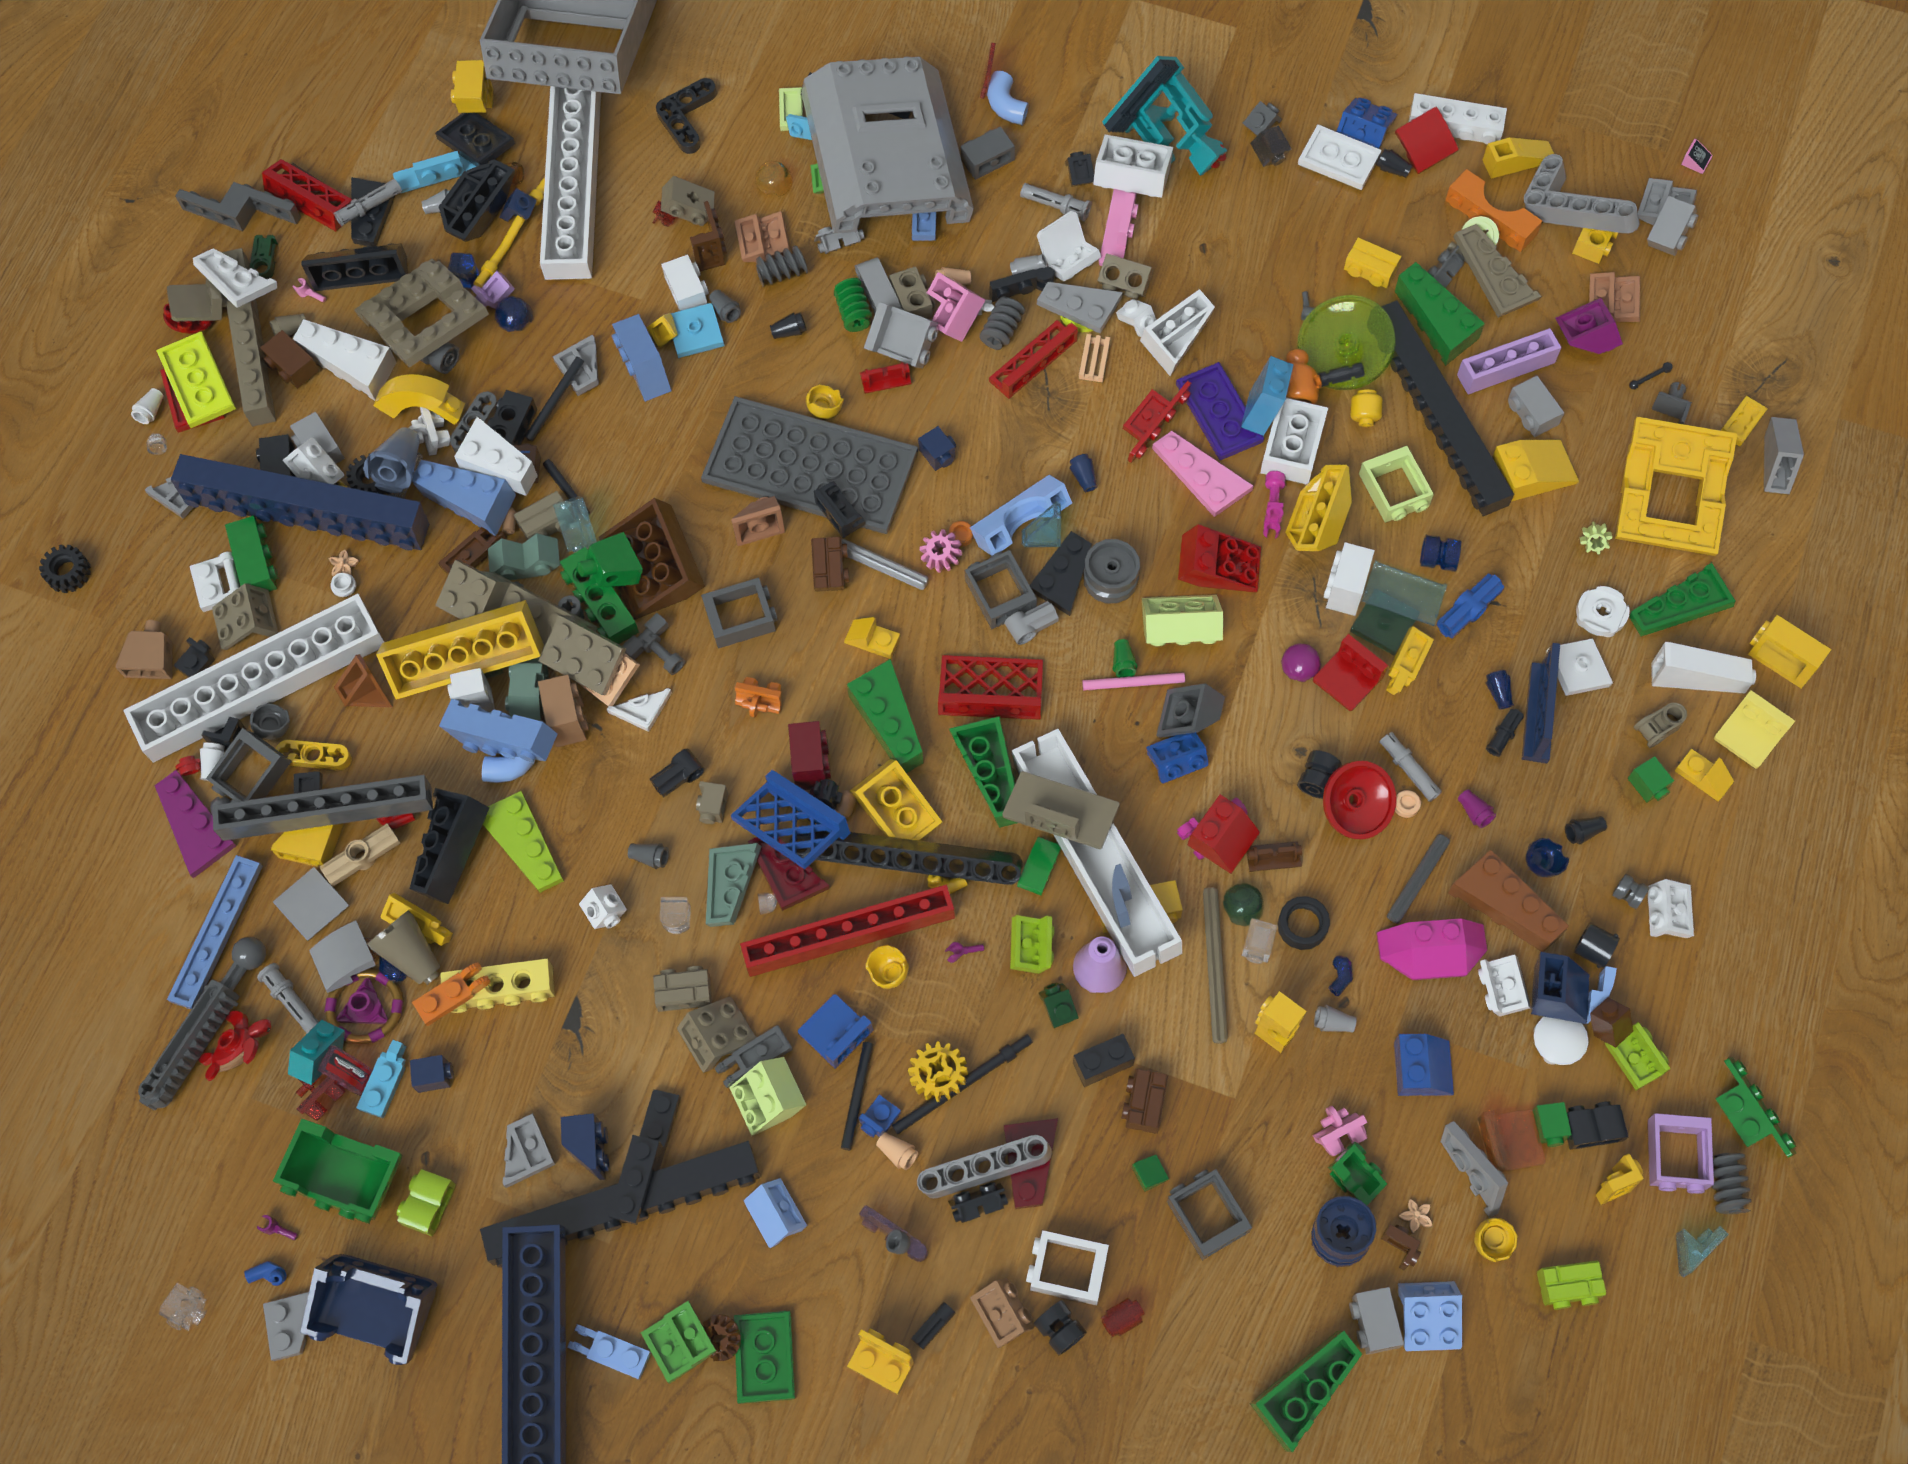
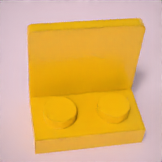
[847,1328,914,1395]

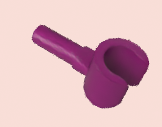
[945,942,984,963]
[257,1215,298,1240]

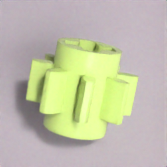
[1580,522,1612,554]

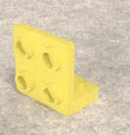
[1714,690,1795,769]

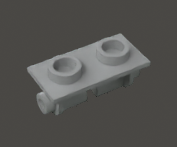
[814,220,864,254]

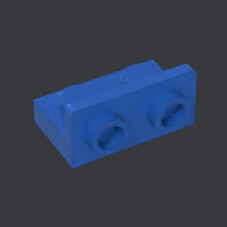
[1146,732,1208,783]

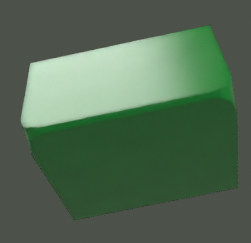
[1132,1155,1169,1192]

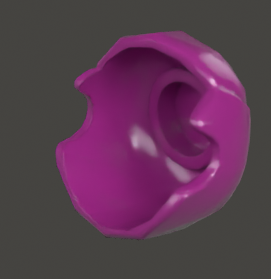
[1281,643,1322,682]

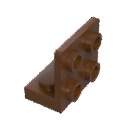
[690,201,727,272]

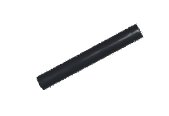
[543,459,590,518]

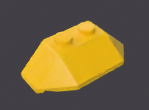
[1285,465,1352,551]

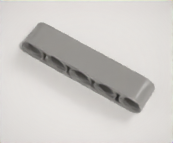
[917,1135,1052,1199]

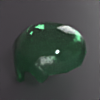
[1223,883,1264,926]

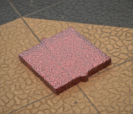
[980,42,996,99]

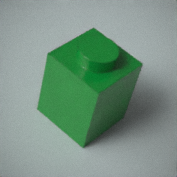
[1627,756,1674,803]
[1531,1102,1572,1147]

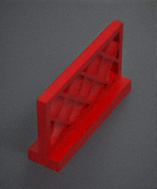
[938,655,1043,720]

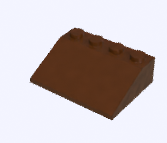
[598,498,705,620]

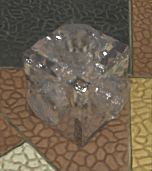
[159,1283,207,1331]

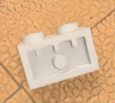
[283,437,344,484]
[1648,879,1694,939]

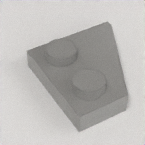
[263,1292,309,1361]

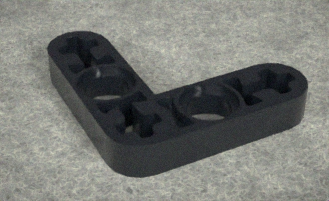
[656,78,717,154]

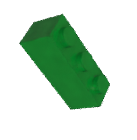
[225,516,279,592]

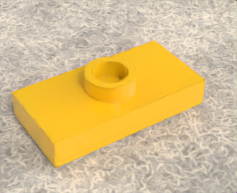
[1721,396,1768,447]

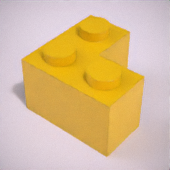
[451,60,494,113]

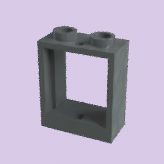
[965,550,1037,630]
[701,578,778,649]
[206,728,291,803]
[1167,1169,1252,1261]

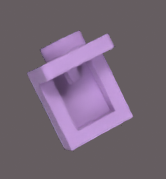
[471,271,515,309]

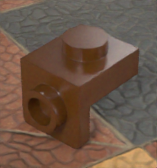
[1381,1224,1421,1270]

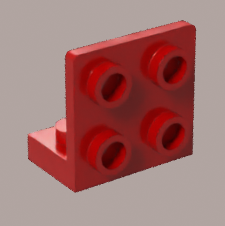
[1313,634,1388,711]

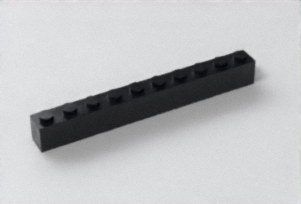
[1367,300,1514,517]
[480,1141,761,1267]

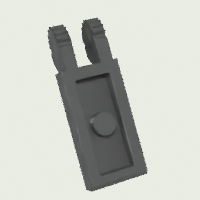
[715,1025,793,1088]

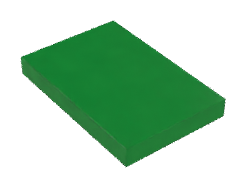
[734,1311,795,1404]

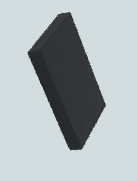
[435,113,515,167]

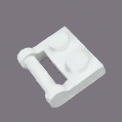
[190,552,240,612]

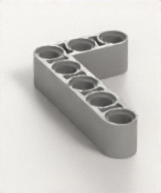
[1524,154,1640,233]

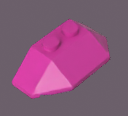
[1376,918,1487,980]

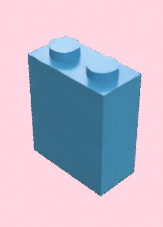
[1241,356,1293,436]

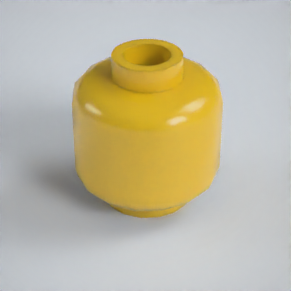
[1350,389,1383,427]

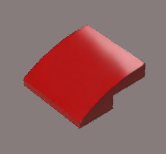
[1395,106,1459,174]

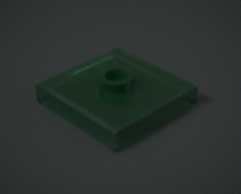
[1350,589,1420,656]

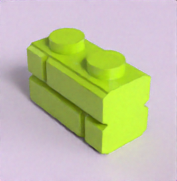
[1537,1260,1606,1310]

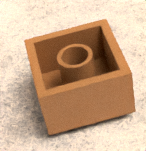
[538,675,589,747]

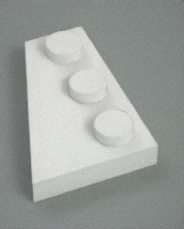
[193,248,277,308]

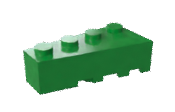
[1395,262,1485,366]
[847,659,924,773]
[949,717,1017,828]
[1249,1331,1362,1452]

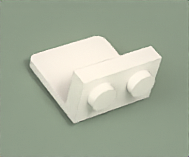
[1037,211,1101,281]

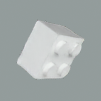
[1324,542,1375,616]

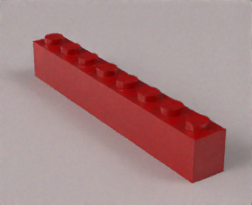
[740,884,955,977]

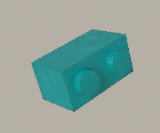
[288,1020,345,1085]

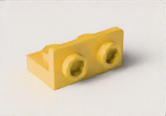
[1596,1154,1644,1205]

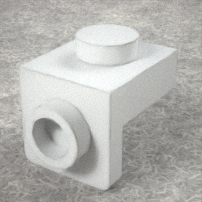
[1116,299,1156,337]

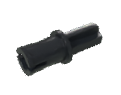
[1486,709,1524,757]

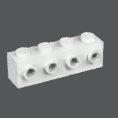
[1408,93,1507,144]

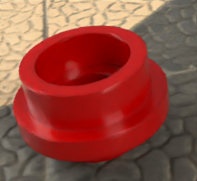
[175,756,201,776]

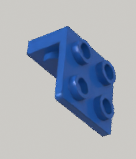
[1336,98,1397,149]
[798,994,873,1069]

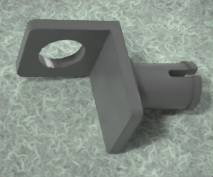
[1652,382,1692,424]

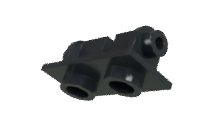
[948,1182,1008,1223]

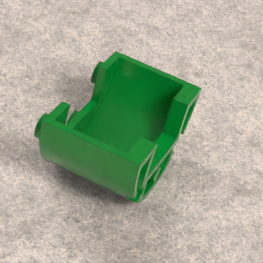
[273,1118,403,1224]

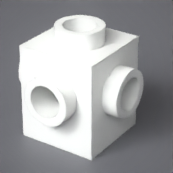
[579,884,627,929]

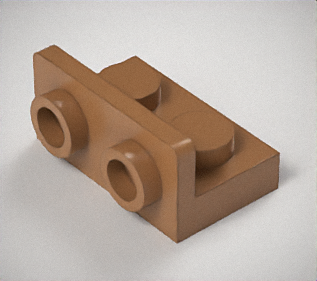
[970,1278,1034,1348]

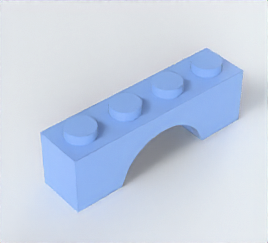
[970,475,1072,556]

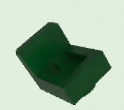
[1038,982,1079,1028]

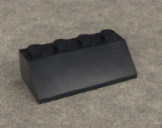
[301,243,408,291]

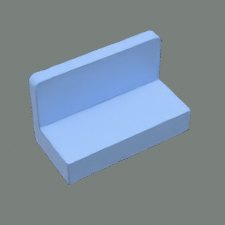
[744,1178,807,1248]

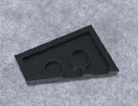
[351,177,396,247]
[1030,531,1092,616]

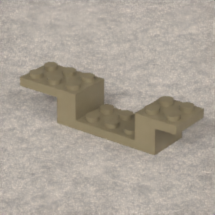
[435,560,626,695]

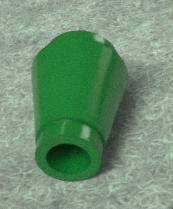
[1112,639,1138,678]

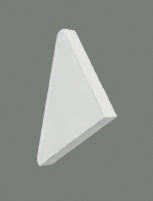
[607,688,672,732]

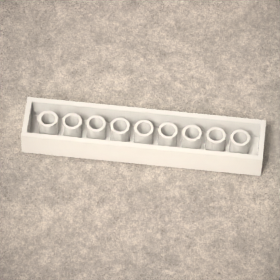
[540,86,601,280]
[123,594,384,763]

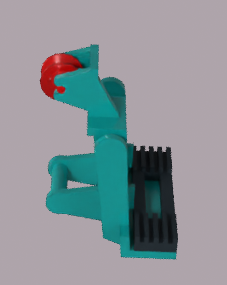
[1102,56,1227,175]

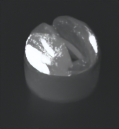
[146,434,167,455]
[758,893,777,915]

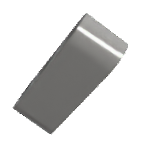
[855,257,901,313]

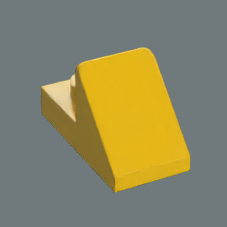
[844,617,900,659]
[1675,749,1734,802]

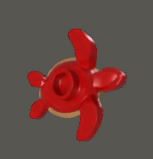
[198,1011,271,1081]

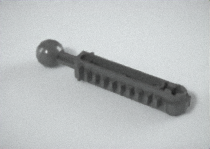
[138,937,266,1110]

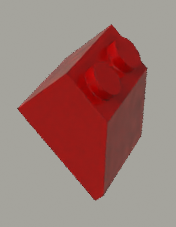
[1187,794,1260,874]

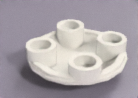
[1533,1017,1589,1065]

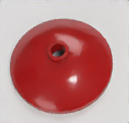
[1323,760,1396,839]

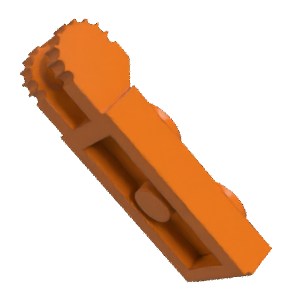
[412,962,490,1026]

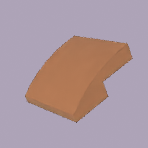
[735,211,792,262]
[1589,272,1640,322]

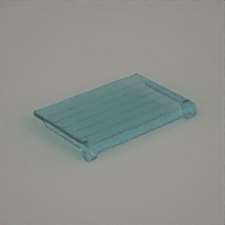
[1362,560,1447,626]

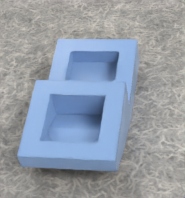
[1587,966,1617,1024]

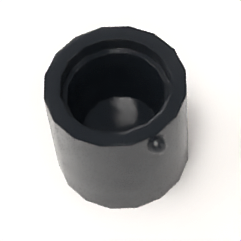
[1574,922,1620,968]

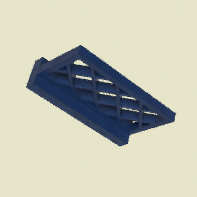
[1521,643,1560,764]

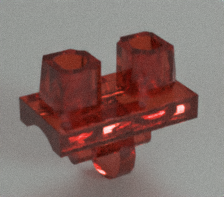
[296,1072,346,1121]

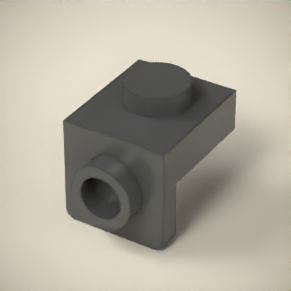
[1243,101,1282,139]

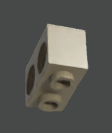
[1097,253,1154,300]
[889,267,935,319]

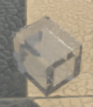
[1242,918,1278,964]

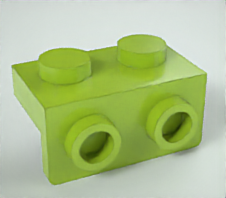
[1010,915,1054,974]
[1605,1022,1670,1091]

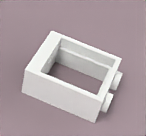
[1026,1230,1109,1306]

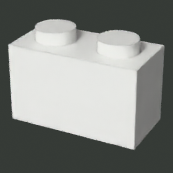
[661,255,709,311]
[448,668,495,712]

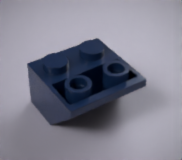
[1531,952,1590,1024]
[561,1113,610,1180]

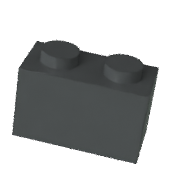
[961,126,1015,180]

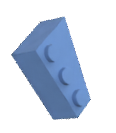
[611,314,671,401]

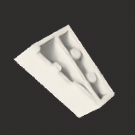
[1140,289,1215,376]
[454,417,537,496]

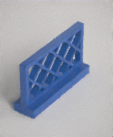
[730,770,850,869]

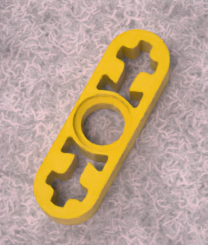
[276,740,352,771]

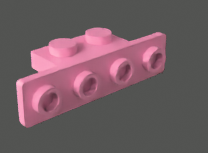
[1099,189,1138,266]

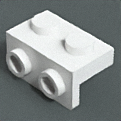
[1478,955,1531,1016]

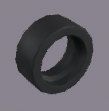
[1277,896,1330,950]

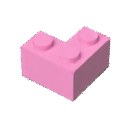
[927,272,985,342]

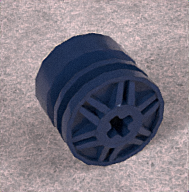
[1311,1196,1376,1267]

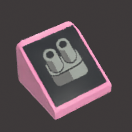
[1681,139,1713,174]

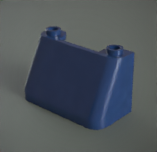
[300,1254,437,1365]

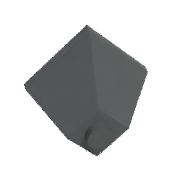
[1156,683,1225,738]

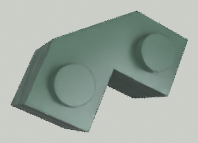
[488,533,560,580]
[505,657,549,721]

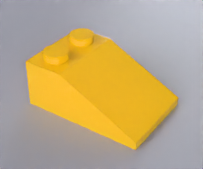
[1492,440,1579,502]
[850,759,942,854]

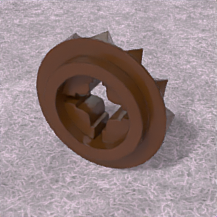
[703,1314,741,1361]

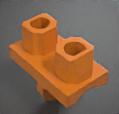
[735,677,781,718]

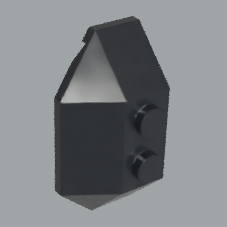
[439,159,515,242]

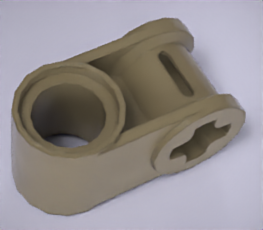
[1634,703,1687,748]

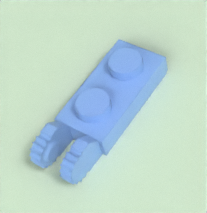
[567,1324,651,1380]

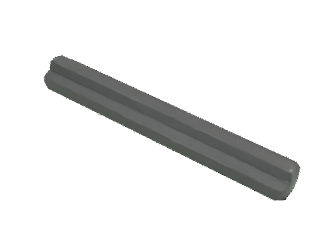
[1387,834,1450,924]

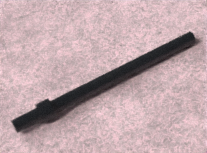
[892,1034,1033,1135]

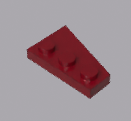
[748,830,829,911]
[1004,1118,1058,1209]

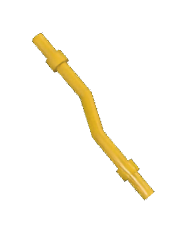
[473,178,545,288]

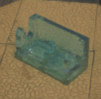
[553,496,597,552]

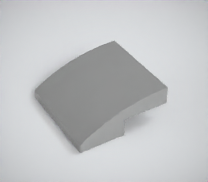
[1638,178,1697,225]
[273,867,349,941]
[309,920,376,993]

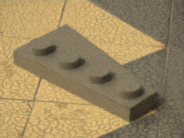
[1453,224,1542,318]

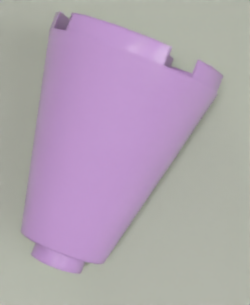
[1073,937,1127,993]

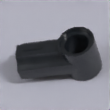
[650,749,705,798]

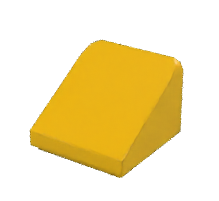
[646,313,678,348]

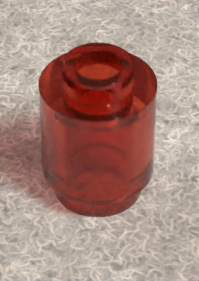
[1100,1298,1145,1338]

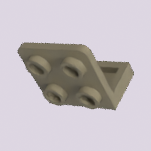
[167,278,226,321]

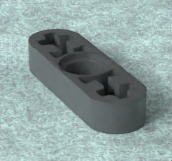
[450,392,497,453]

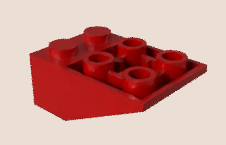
[1178,524,1261,593]

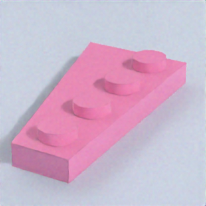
[1152,431,1253,517]

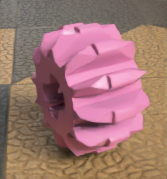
[920,529,962,572]

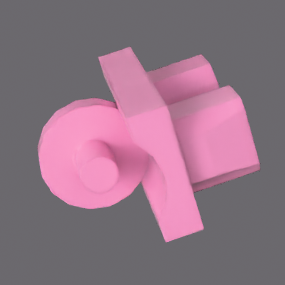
[1313,1106,1367,1156]

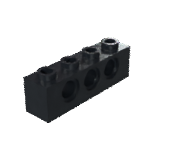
[487,390,537,445]

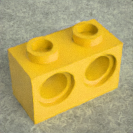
[1572,228,1618,264]

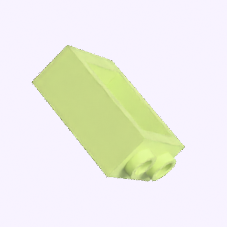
[1359,446,1434,522]

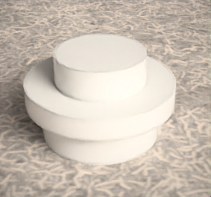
[331,573,356,597]

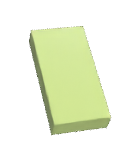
[779,87,803,131]

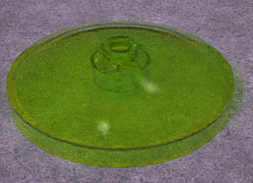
[1297,295,1396,390]

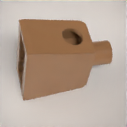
[116,620,173,679]

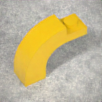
[373,374,465,425]

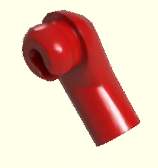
[376,813,416,829]

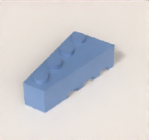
[412,460,516,536]
[439,699,558,762]

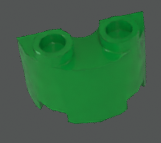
[1328,1142,1387,1206]

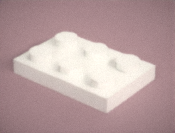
[1298,125,1382,190]

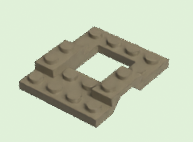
[354,259,489,367]

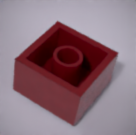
[788,721,831,790]

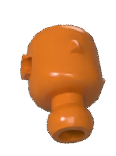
[1286,349,1322,405]

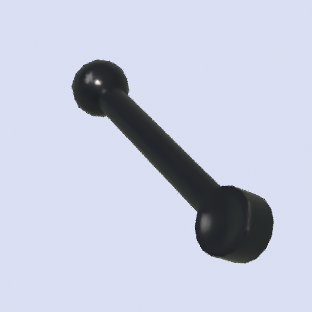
[1629,362,1673,390]

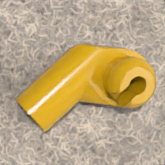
[927,875,968,894]

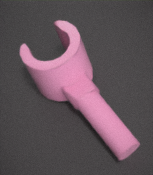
[293,278,326,303]

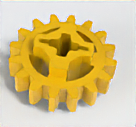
[908,1041,968,1102]

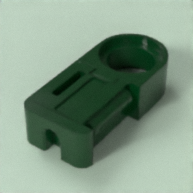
[250,235,278,280]

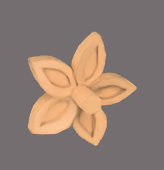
[328,549,359,576]
[1399,1199,1432,1234]

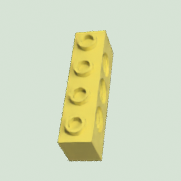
[441,958,555,1013]

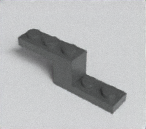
[175,182,301,231]

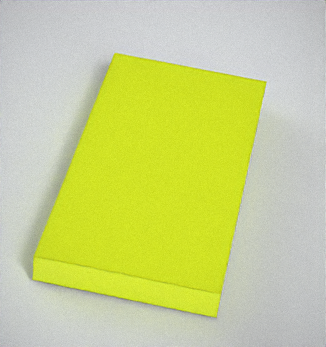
[156,331,236,428]

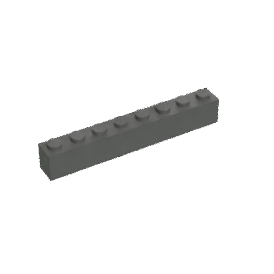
[212,775,433,841]

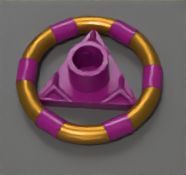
[324,969,403,1045]

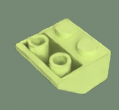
[729,1057,806,1135]

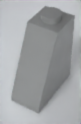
[1764,417,1804,494]

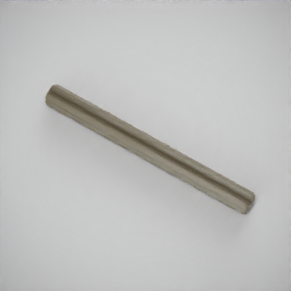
[1203,888,1228,1044]

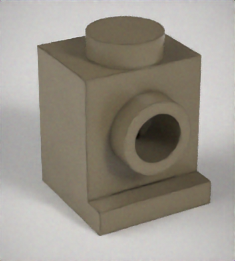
[696,781,728,824]

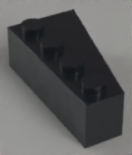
[410,788,490,904]

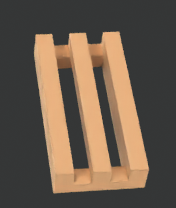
[1079,334,1110,383]

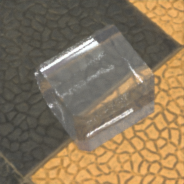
[660,897,691,934]

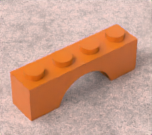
[1445,169,1542,252]

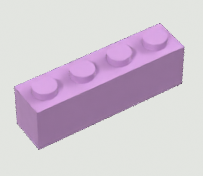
[1457,328,1561,394]

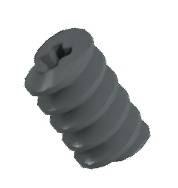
[756,245,808,287]
[980,296,1025,350]
[1712,1153,1752,1214]

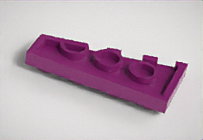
[154,770,236,878]

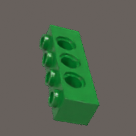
[560,547,639,644]

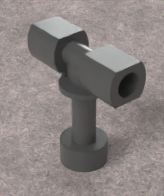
[622,613,685,675]

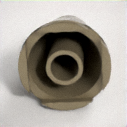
[368,910,440,985]

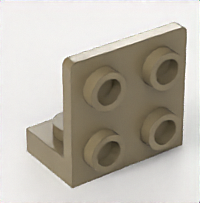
[212,584,278,650]
[677,997,756,1073]

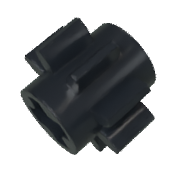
[809,779,843,810]

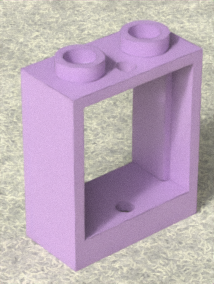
[1648,1114,1714,1194]

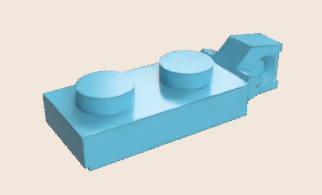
[356,1040,406,1118]

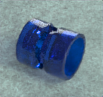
[1420,534,1462,572]

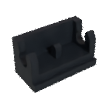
[813,481,865,538]

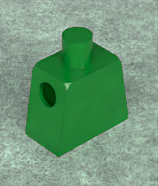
[577,532,643,587]

